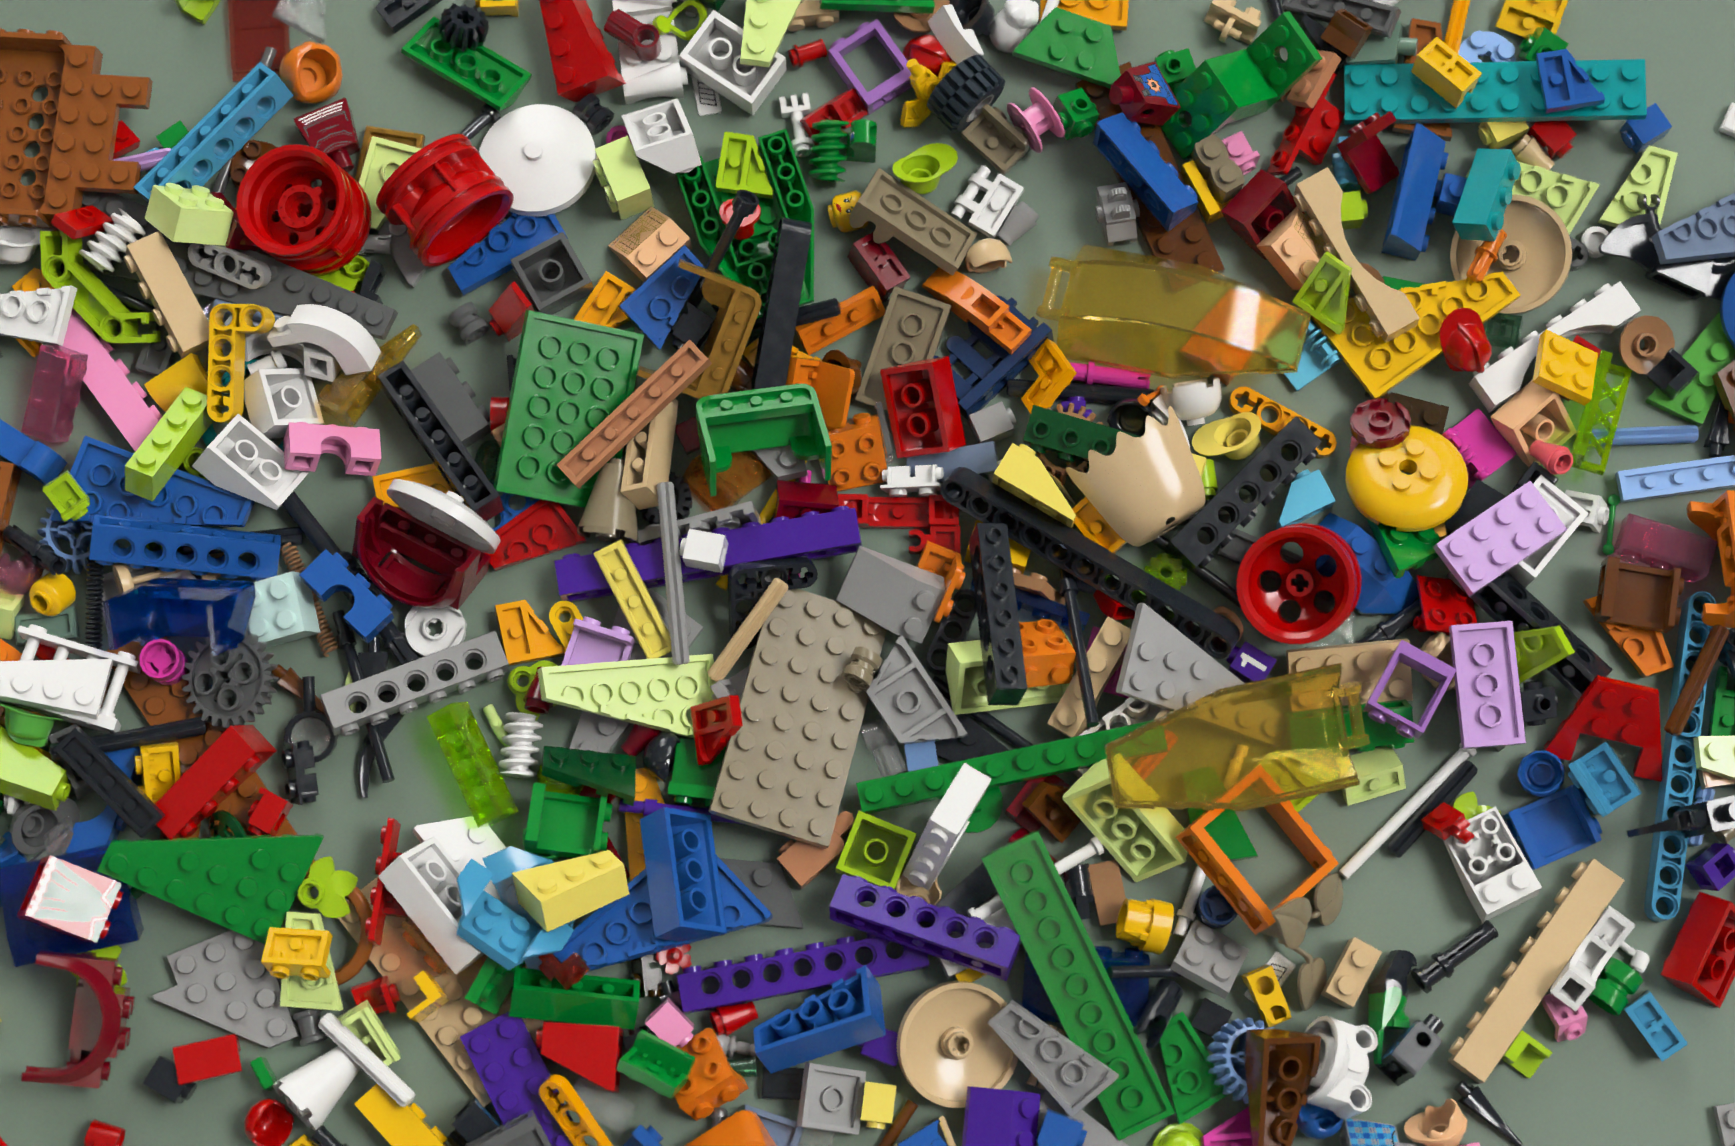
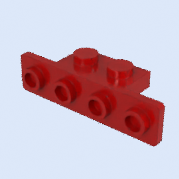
[1267,73,1344,176]
[365,818,410,946]

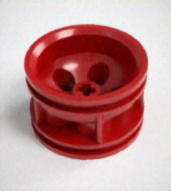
[376,134,514,267]
[1236,523,1362,644]

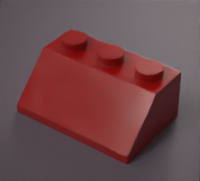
[880,356,966,458]
[1660,892,1735,1008]

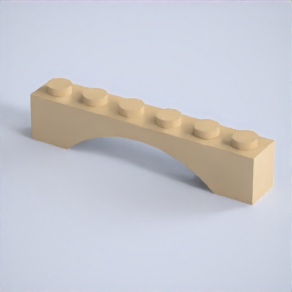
[1293,167,1420,343]

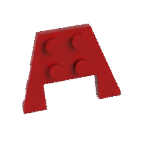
[1543,675,1662,782]

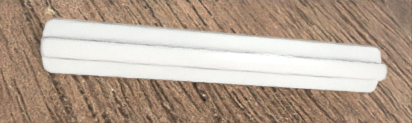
[318,1013,415,1107]

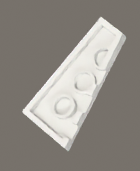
[0,285,77,346]

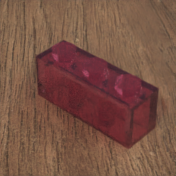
[21,345,88,442]
[1613,513,1717,582]

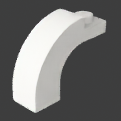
[267,304,381,375]
[1550,905,1635,1011]

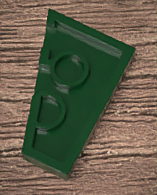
[541,746,636,806]

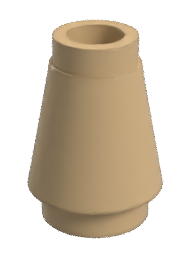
[1510,134,1555,170]

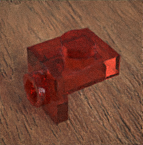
[537,952,590,990]

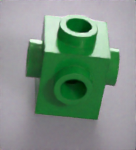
[1518,27,1569,61]
[1154,48,1196,92]
[1053,87,1099,140]

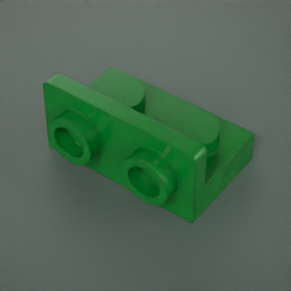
[465,957,526,1015]

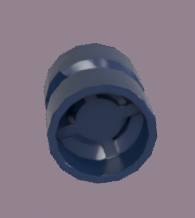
[1195,885,1238,929]

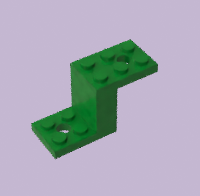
[1160,11,1323,160]

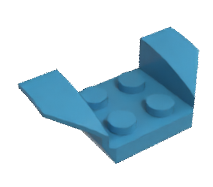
[482,846,576,970]
[457,858,574,970]

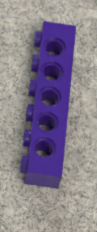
[829,874,1021,981]

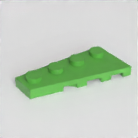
[1645,311,1735,427]

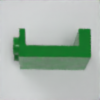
[524,782,613,858]

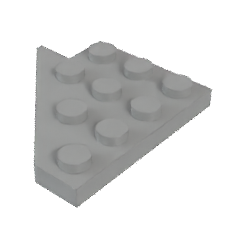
[153,930,300,1048]

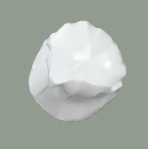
[989,0,1039,53]

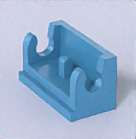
[1624,990,1688,1062]

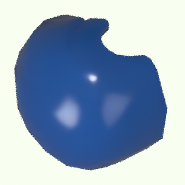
[1517,751,1565,797]

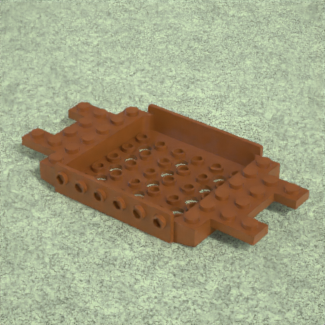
[0,28,153,228]

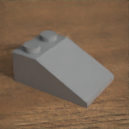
[836,545,946,644]

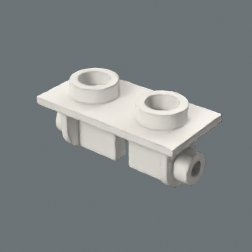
[880,464,944,497]

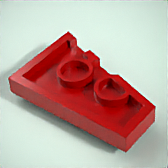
[483,499,587,571]

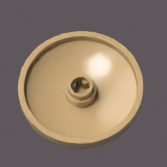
[1450,194,1572,315]
[897,981,1019,1108]

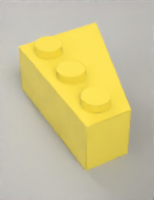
[512,850,629,932]

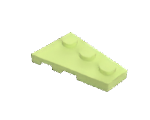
[359,136,421,230]
[1597,145,1678,227]

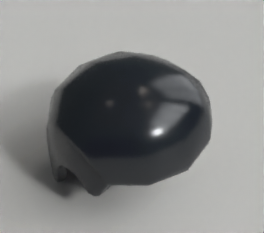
[1107,398,1153,436]
[643,732,681,782]

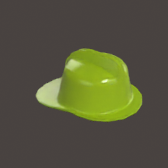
[892,143,958,194]

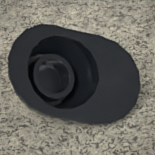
[949,0,995,37]

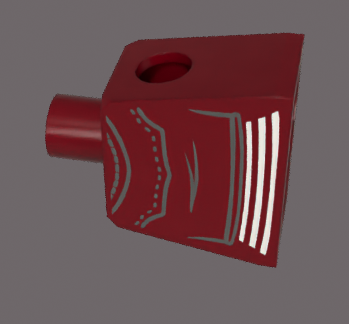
[293,97,360,173]

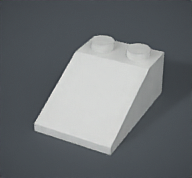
[192,414,309,510]
[1508,475,1589,587]

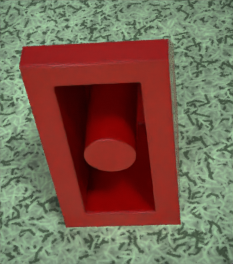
[488,281,534,342]

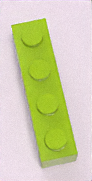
[125,387,212,502]

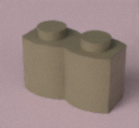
[1191,134,1244,204]

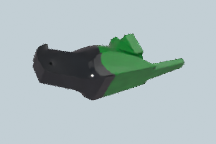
[1368,950,1417,1064]

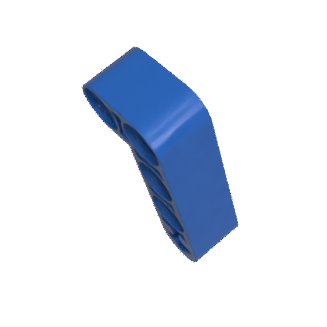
[0,419,67,485]

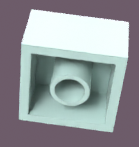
[237,571,321,648]

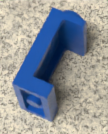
[1502,784,1602,871]

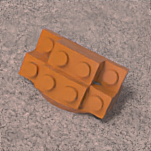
[1686,490,1735,628]

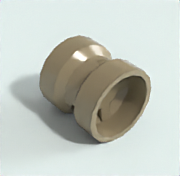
[842,646,883,689]

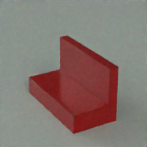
[172,1034,242,1085]

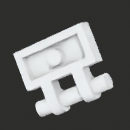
[951,165,1024,239]

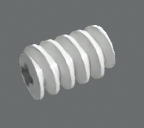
[79,208,146,273]
[498,712,543,778]

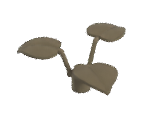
[1260,872,1343,1011]

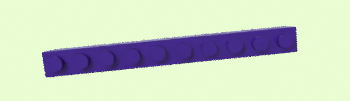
[555,506,862,602]

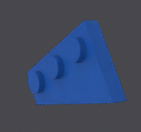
[618,245,705,350]

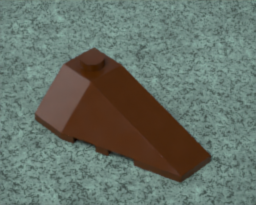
[1245,1029,1321,1146]

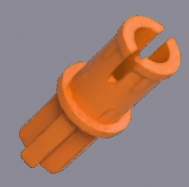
[1466,229,1507,282]

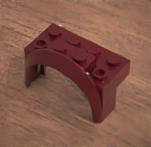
[352,496,491,610]

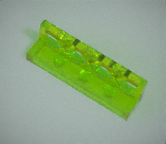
[1571,350,1632,476]

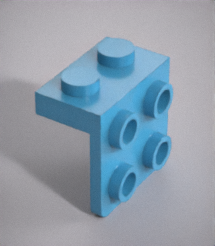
[1568,741,1641,817]

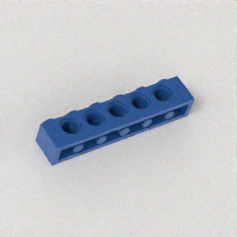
[89,515,281,581]

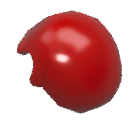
[244,1098,294,1146]

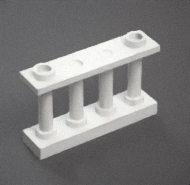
[0,624,142,734]

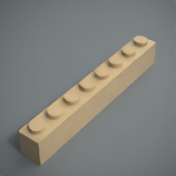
[1448,858,1625,1084]

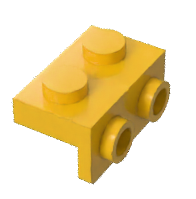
[134,742,181,804]

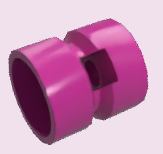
[139,639,188,686]

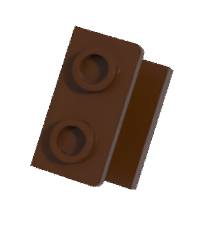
[1594,556,1684,633]

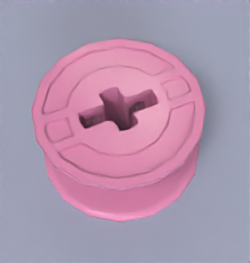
[1007,87,1065,153]

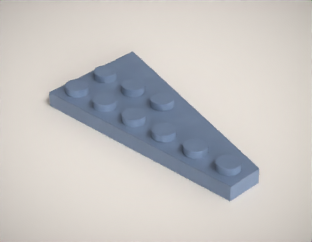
[1652,193,1735,264]

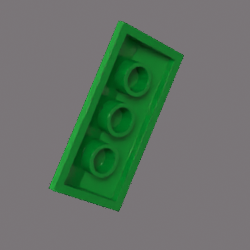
[401,16,532,111]

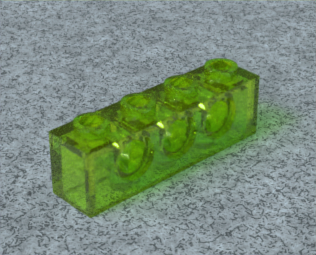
[427,702,519,828]

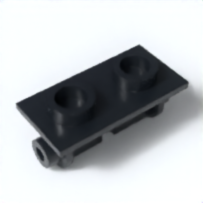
[281,740,319,805]

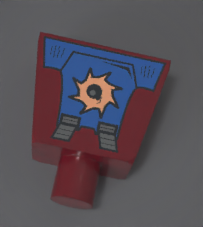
[1109,62,1181,125]

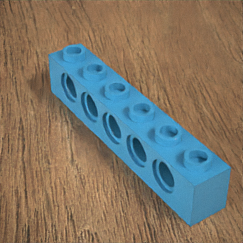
[134,62,294,203]

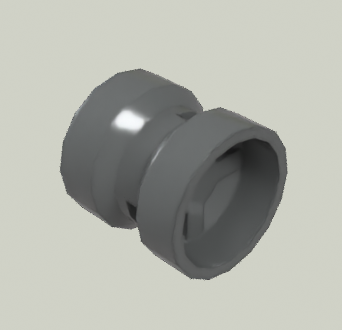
[448,302,489,344]

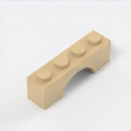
[1047,617,1131,738]

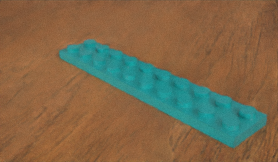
[1344,59,1647,125]

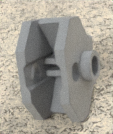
[1095,182,1140,247]

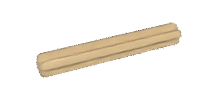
[708,578,788,682]

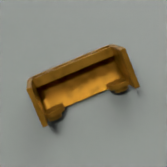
[637,259,761,399]

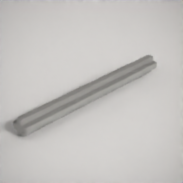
[657,482,690,665]

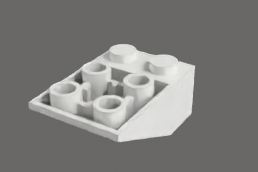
[1443,806,1542,923]

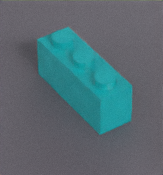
[1452,148,1521,241]

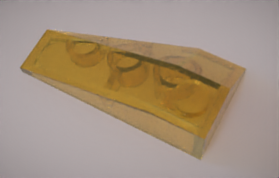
[318,324,422,427]

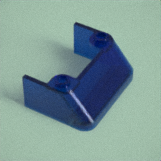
[103,578,256,655]

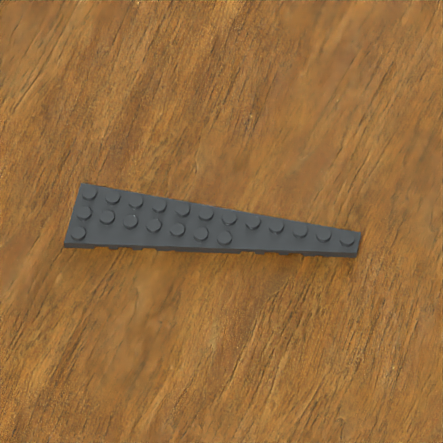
[59,191,398,340]

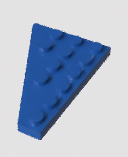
[551,855,773,976]

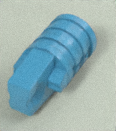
[1332,136,1361,192]

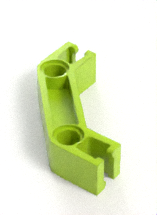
[40,231,161,343]

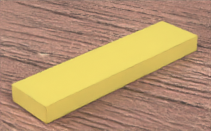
[593,539,671,659]

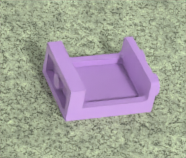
[561,616,635,666]

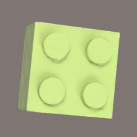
[593,136,654,220]
[145,183,234,246]

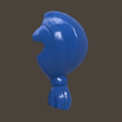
[1296,1103,1343,1139]

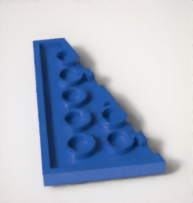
[51,436,255,527]

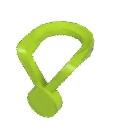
[652,0,708,41]

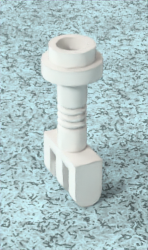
[779,93,814,157]

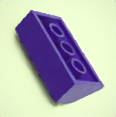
[962,1086,1041,1146]

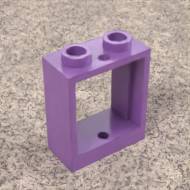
[828,19,912,116]
[1363,640,1457,739]

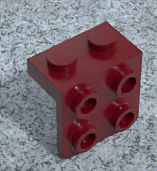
[1336,111,1399,194]

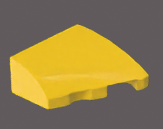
[144,353,223,412]

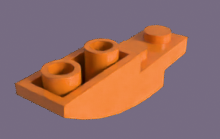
[922,267,1032,355]

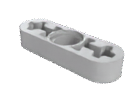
[188,243,271,289]

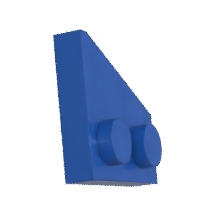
[1536,49,1605,113]

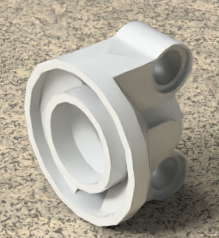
[1304,1016,1378,1119]

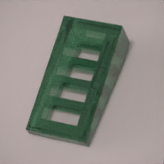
[1486,313,1523,350]

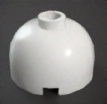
[1160,377,1221,426]

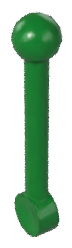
[1603,494,1620,555]

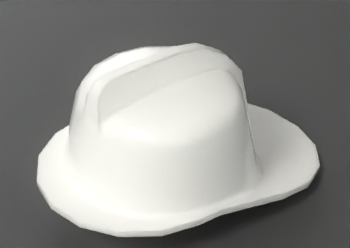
[0,226,57,264]

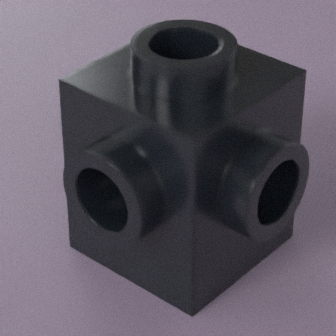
[1520,680,1558,726]

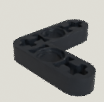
[728,557,818,649]

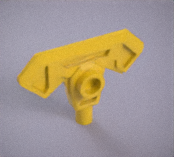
[900,59,957,127]

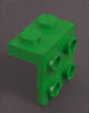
[667,738,727,808]

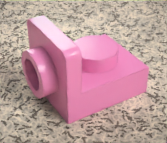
[1222,131,1260,175]
[1541,994,1588,1042]

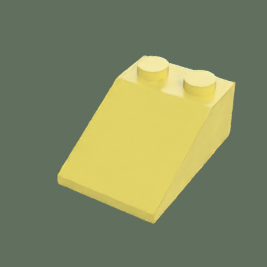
[992,443,1076,528]

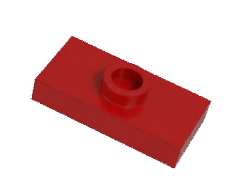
[51,205,114,239]

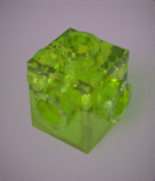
[1143,553,1187,591]

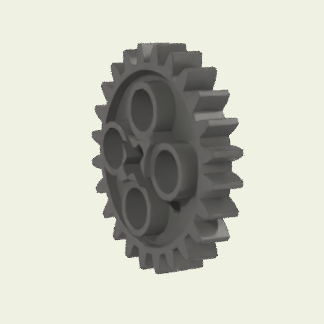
[182,628,279,728]

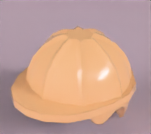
[1404,1098,1468,1146]

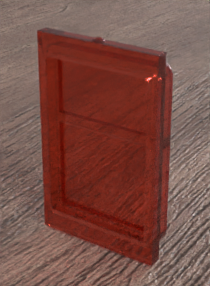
[228,0,291,82]

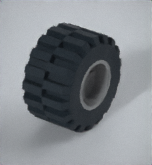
[927,55,1005,133]

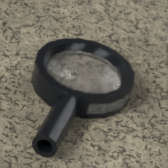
[284,676,338,762]

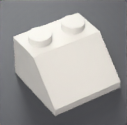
[244,368,324,439]

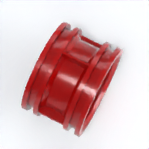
[236,144,371,276]

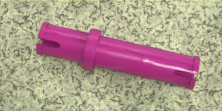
[1069,362,1151,389]

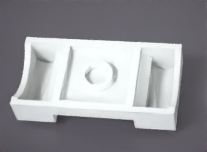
[612,0,688,105]

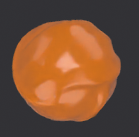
[279,41,342,104]

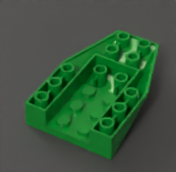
[675,129,814,320]

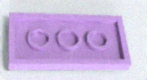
[1433,481,1567,597]
[1449,621,1526,749]

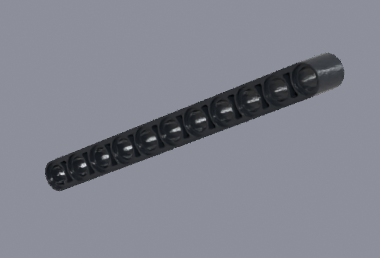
[940,467,1240,659]

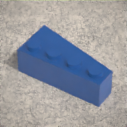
[753,965,886,1073]

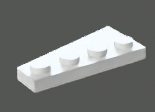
[0,659,113,719]

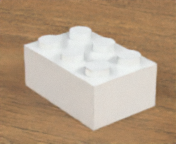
[679,10,787,116]

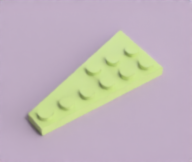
[538,654,716,739]

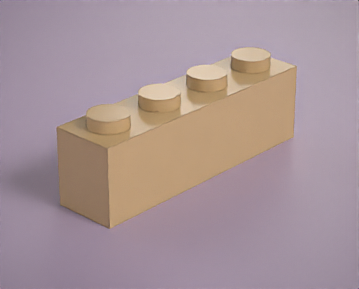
[123,231,209,359]
[621,388,679,510]

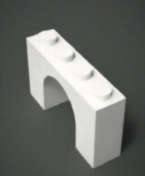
[902,763,992,891]

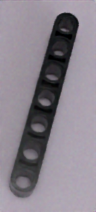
[750,217,812,390]

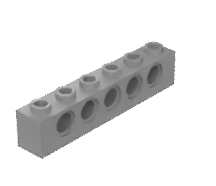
[321,631,509,736]

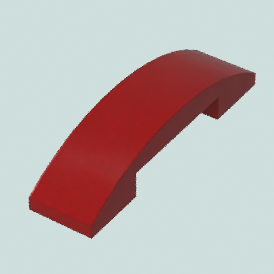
[838,494,959,529]

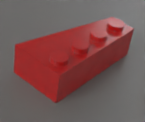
[155,725,277,839]

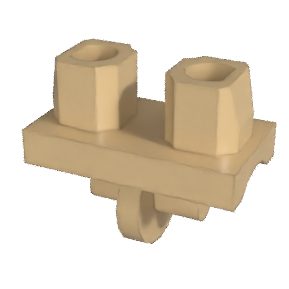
[1204,0,1262,45]

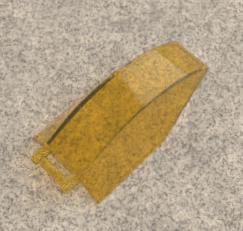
[1036,244,1311,379]
[1104,663,1370,811]

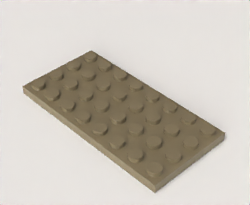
[708,589,887,849]

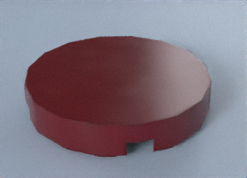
[1350,398,1411,449]

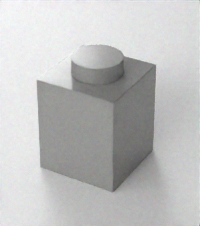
[968,401,1017,444]

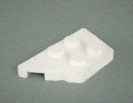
[412,815,506,900]

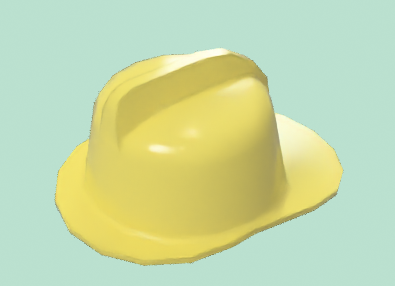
[1192,412,1261,460]

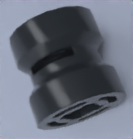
[573,93,614,135]

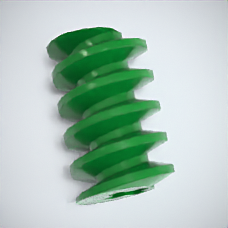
[808,120,850,182]

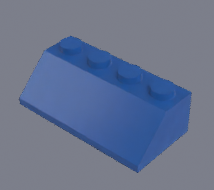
[1093,112,1198,232]
[1381,123,1448,261]
[640,807,726,941]

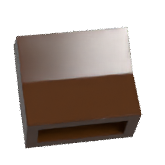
[1320,8,1373,59]

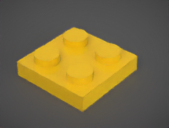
[1532,330,1598,406]

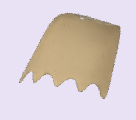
[1066,405,1205,547]

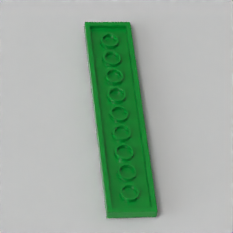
[981,830,1175,1141]

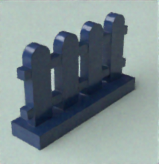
[934,296,1054,420]

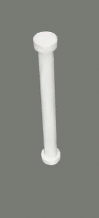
[967,837,1104,920]

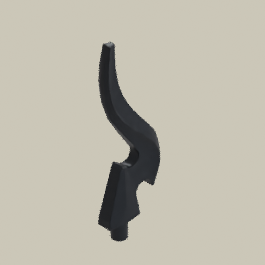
[358,637,412,798]

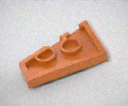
[1583,596,1674,678]

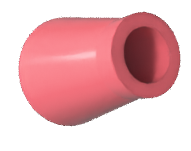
[1529,440,1573,475]

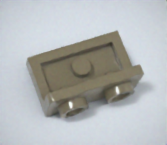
[961,103,1030,175]

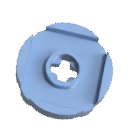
[1458,31,1516,62]

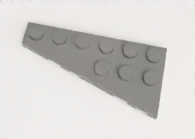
[1116,603,1285,746]

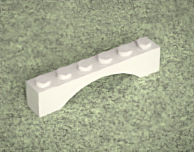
[1469,281,1641,413]

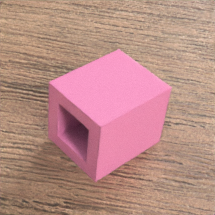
[645,997,694,1048]

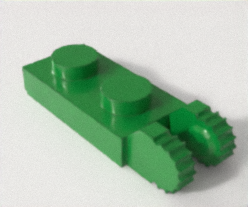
[1708,666,1735,736]

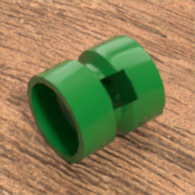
[1588,957,1644,1016]

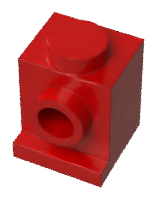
[247,787,293,836]

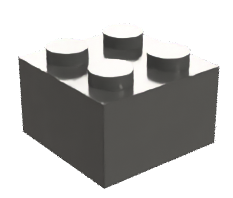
[510,232,594,315]

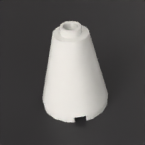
[273,1046,361,1131]

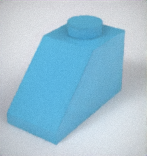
[1275,469,1336,529]

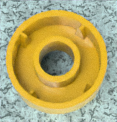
[1116,898,1174,955]

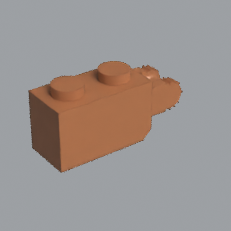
[777,810,855,889]

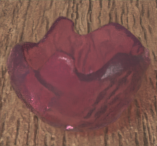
[0,553,45,595]

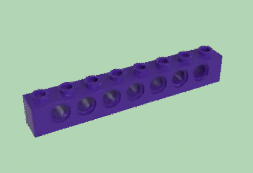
[677,933,930,1014]

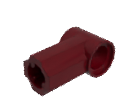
[604,8,661,61]

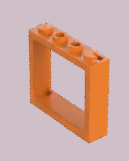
[1176,767,1339,935]

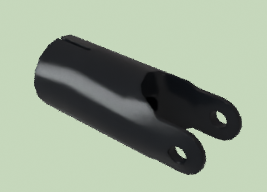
[1134,979,1184,1049]

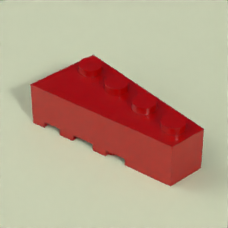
[539,0,626,103]

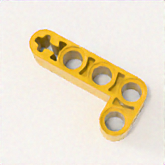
[207,303,275,424]

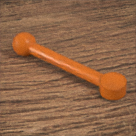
[1137,385,1168,406]

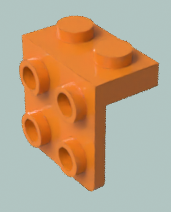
[786,357,855,429]
[826,413,887,491]
[916,541,966,623]
[1019,619,1076,688]
[675,1028,748,1121]

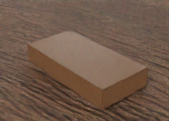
[1088,859,1126,927]

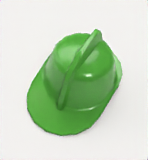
[0,701,63,747]

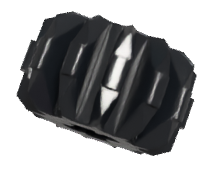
[438,2,489,52]

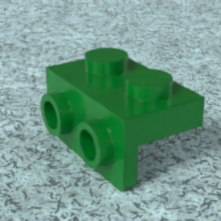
[616,1030,695,1099]

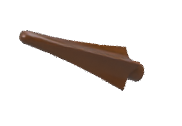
[271,664,326,715]

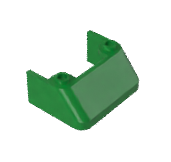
[696,384,832,496]

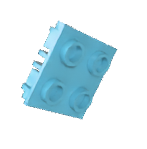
[1261,312,1342,391]

